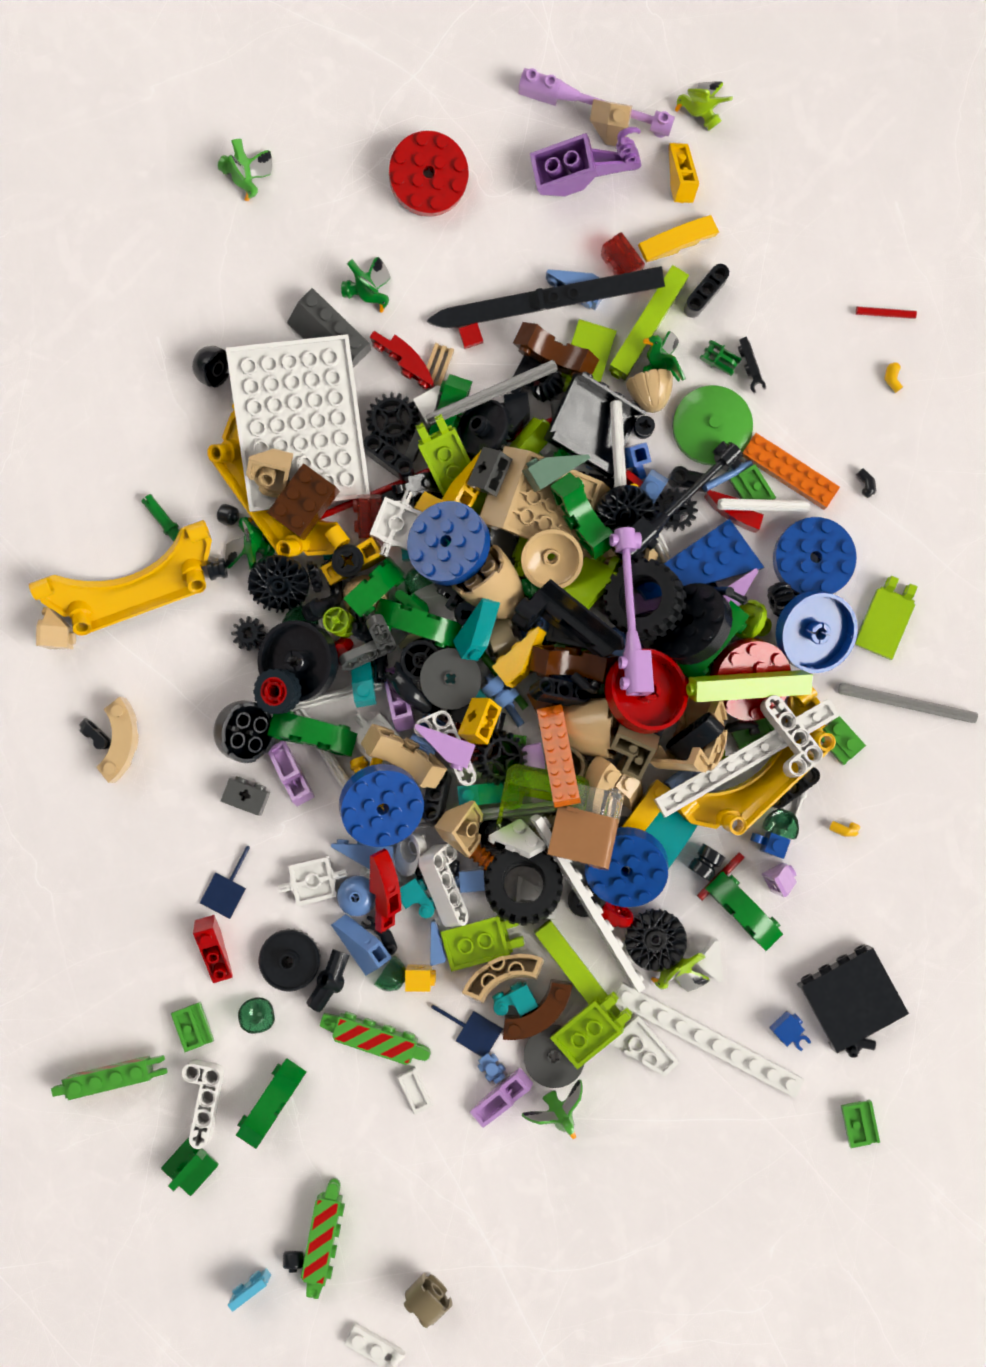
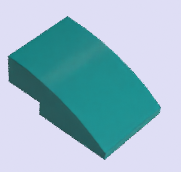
[645,811,698,869]

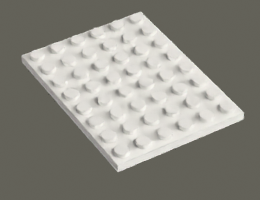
[226,335,371,512]

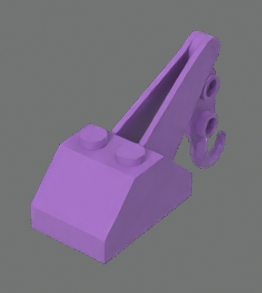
[530,127,642,196]

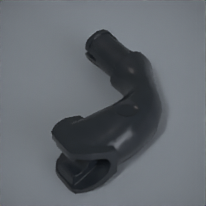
[301,560,343,622]
[352,617,388,684]
[383,661,441,714]

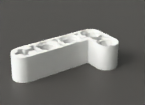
[760,695,823,778]
[414,711,477,786]
[418,843,468,927]
[182,1060,224,1149]

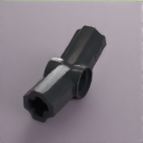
[306,949,350,1013]

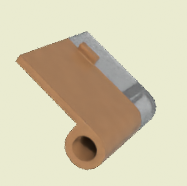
[547,783,625,870]

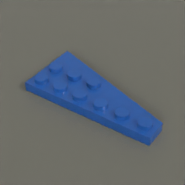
[636,519,764,601]

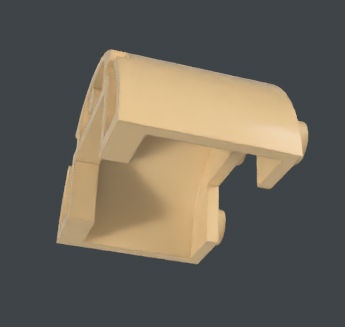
[650,697,728,773]

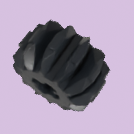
[529,371,565,402]
[767,582,795,617]
[231,616,267,651]

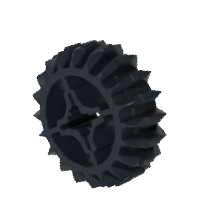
[366,392,420,447]
[473,730,528,786]

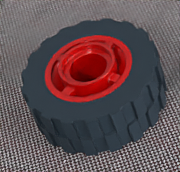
[253,669,301,714]

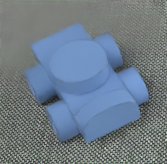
[478,1053,506,1084]

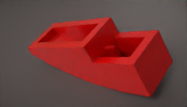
[704,490,764,533]

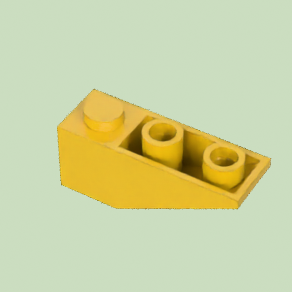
[492,627,547,688]

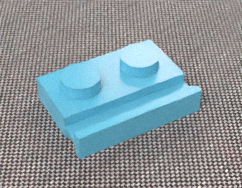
[228,1268,271,1312]

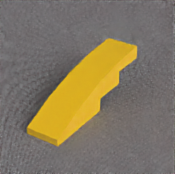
[638,215,719,263]

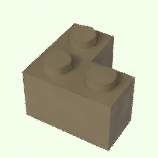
[610,723,660,781]

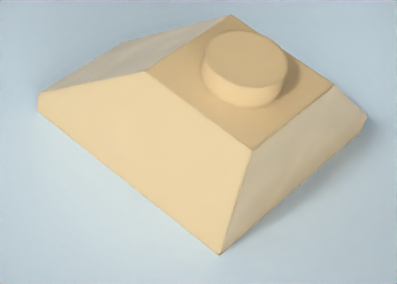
[590,99,632,146]
[246,449,293,498]
[36,607,76,649]
[612,755,643,811]
[434,801,483,858]

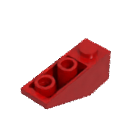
[193,915,233,983]

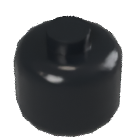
[217,504,239,526]
[283,1251,304,1273]

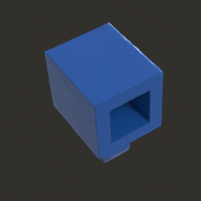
[625,442,652,479]
[750,832,791,859]
[769,1011,811,1051]

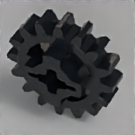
[654,488,698,532]

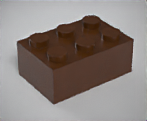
[267,463,340,540]

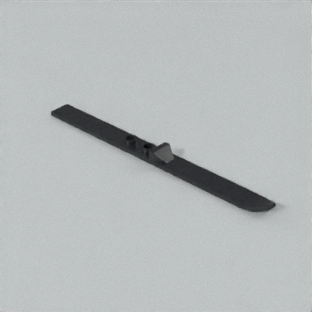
[427,266,665,328]

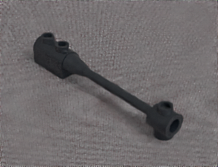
[612,441,743,563]

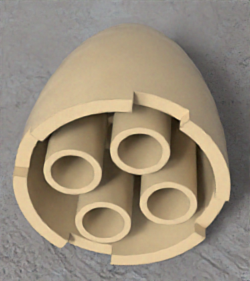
[452,545,525,619]
[538,698,620,759]

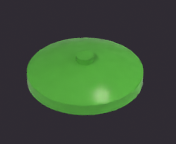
[672,385,753,466]

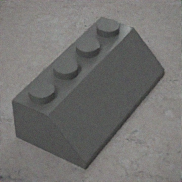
[287,288,371,368]

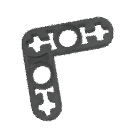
[338,614,396,671]

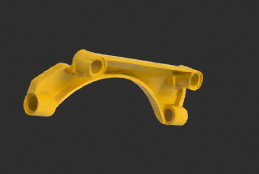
[207,403,350,557]
[29,520,212,636]
[677,687,836,835]

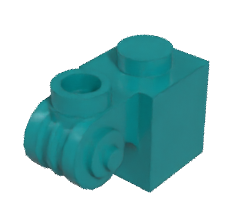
[400,877,436,918]
[492,981,538,1016]

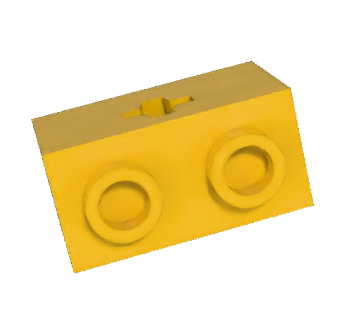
[458,698,502,745]
[405,964,436,992]

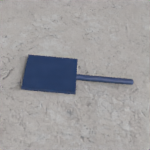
[200,846,250,919]
[431,1005,503,1057]

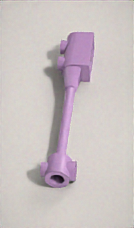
[519,68,675,138]
[609,527,654,696]

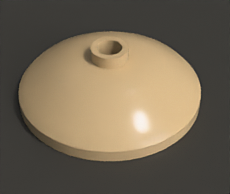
[521,529,583,588]

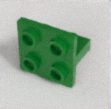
[161,1137,219,1196]

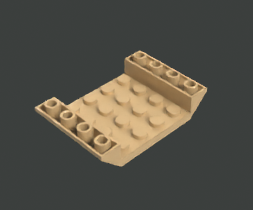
[480,446,611,559]

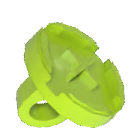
[735,600,772,639]

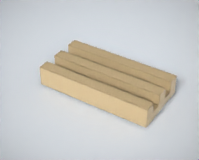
[427,343,454,386]

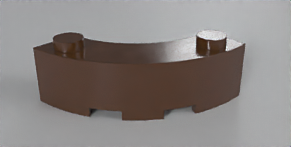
[513,322,599,378]
[529,645,619,684]
[502,979,572,1040]

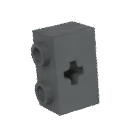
[467,447,512,497]
[220,776,270,816]

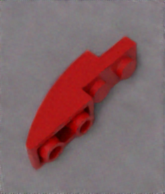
[370,331,435,390]
[369,848,401,933]

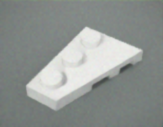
[609,1015,680,1076]

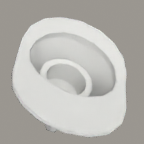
[395,833,428,877]

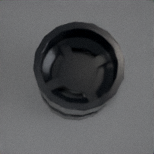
[688,843,725,882]

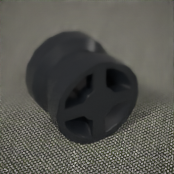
[634,416,655,439]
[207,558,228,581]

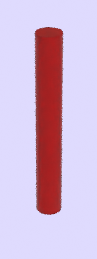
[856,306,917,319]
[697,852,745,901]

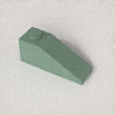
[522,454,590,492]

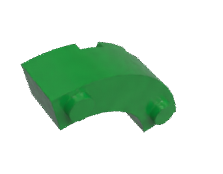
[428,374,473,435]
[550,472,613,559]
[343,556,405,617]
[374,598,462,649]
[677,600,749,678]
[267,711,358,757]
[705,871,783,951]
[236,1058,307,1149]

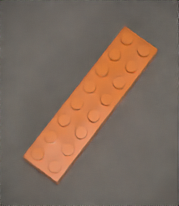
[742,433,840,510]
[537,704,581,808]

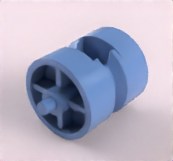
[481,675,519,710]

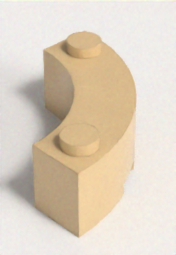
[96,697,139,783]
[361,724,447,789]
[579,756,622,817]
[462,954,544,1003]

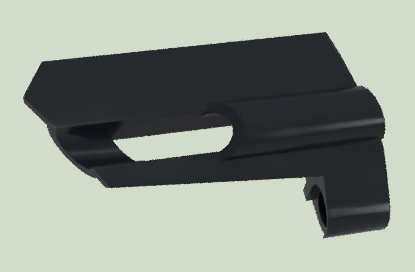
[511,579,625,657]

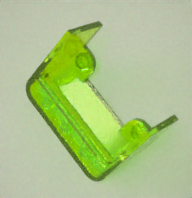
[497,764,589,829]

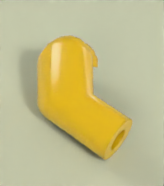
[884,362,903,393]
[829,821,860,837]

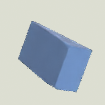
[430,920,447,966]

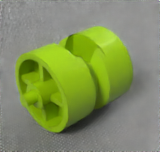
[323,607,356,638]

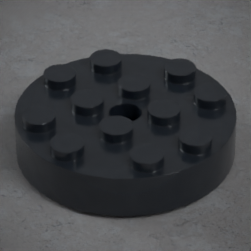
[653,583,733,665]
[257,620,338,702]

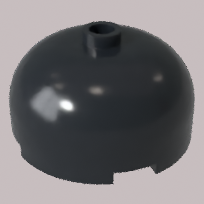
[213,700,275,763]

